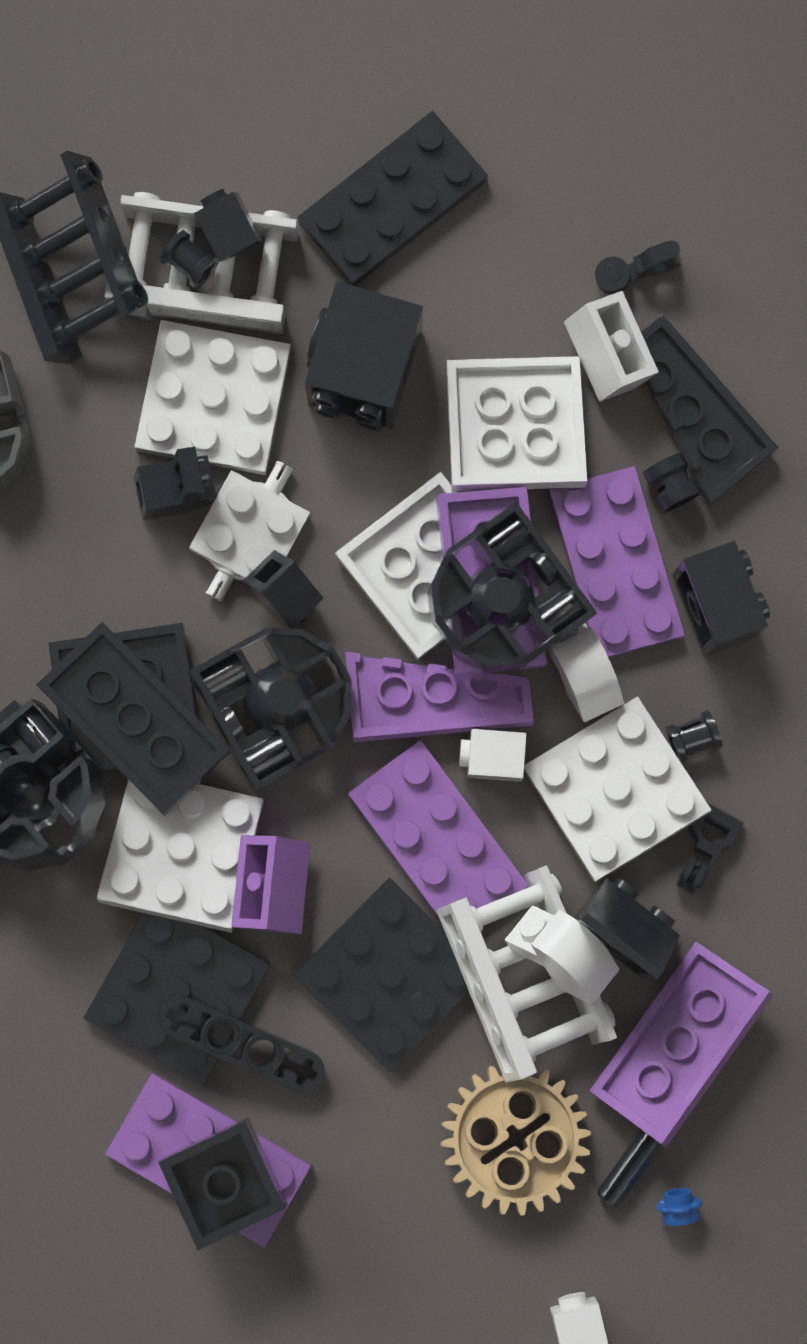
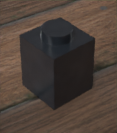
[194,188,263,262]
[242,550,324,629]

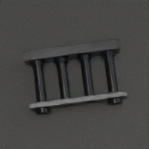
[0,150,152,364]

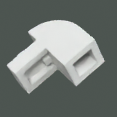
[547,623,625,723]
[505,905,620,1005]

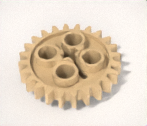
[440,1066,591,1216]

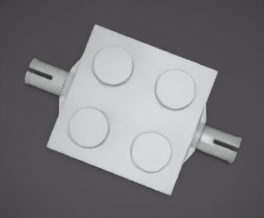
[189,461,310,602]

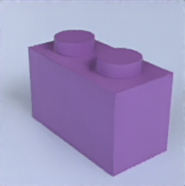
[231,835,311,934]

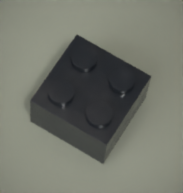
[672,540,770,657]
[158,1117,287,1250]

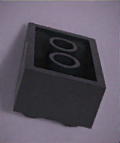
[573,877,680,980]

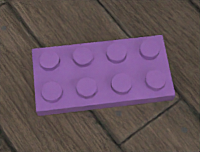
[548,466,685,658]
[436,487,547,675]
[348,740,529,917]
[590,942,773,1147]
[105,1072,312,1248]

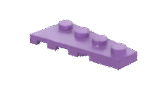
[345,652,534,742]

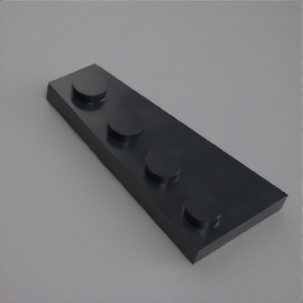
[641,315,779,507]

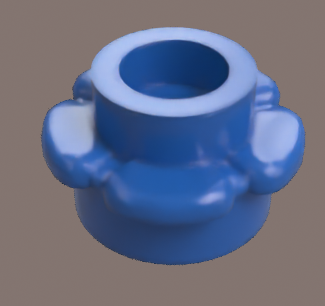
[657,1188,703,1226]

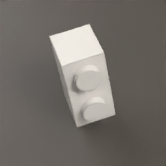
[564,291,659,402]

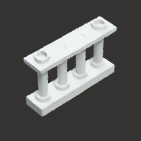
[105,192,299,334]
[436,865,617,1083]

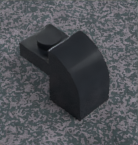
[134,446,217,520]

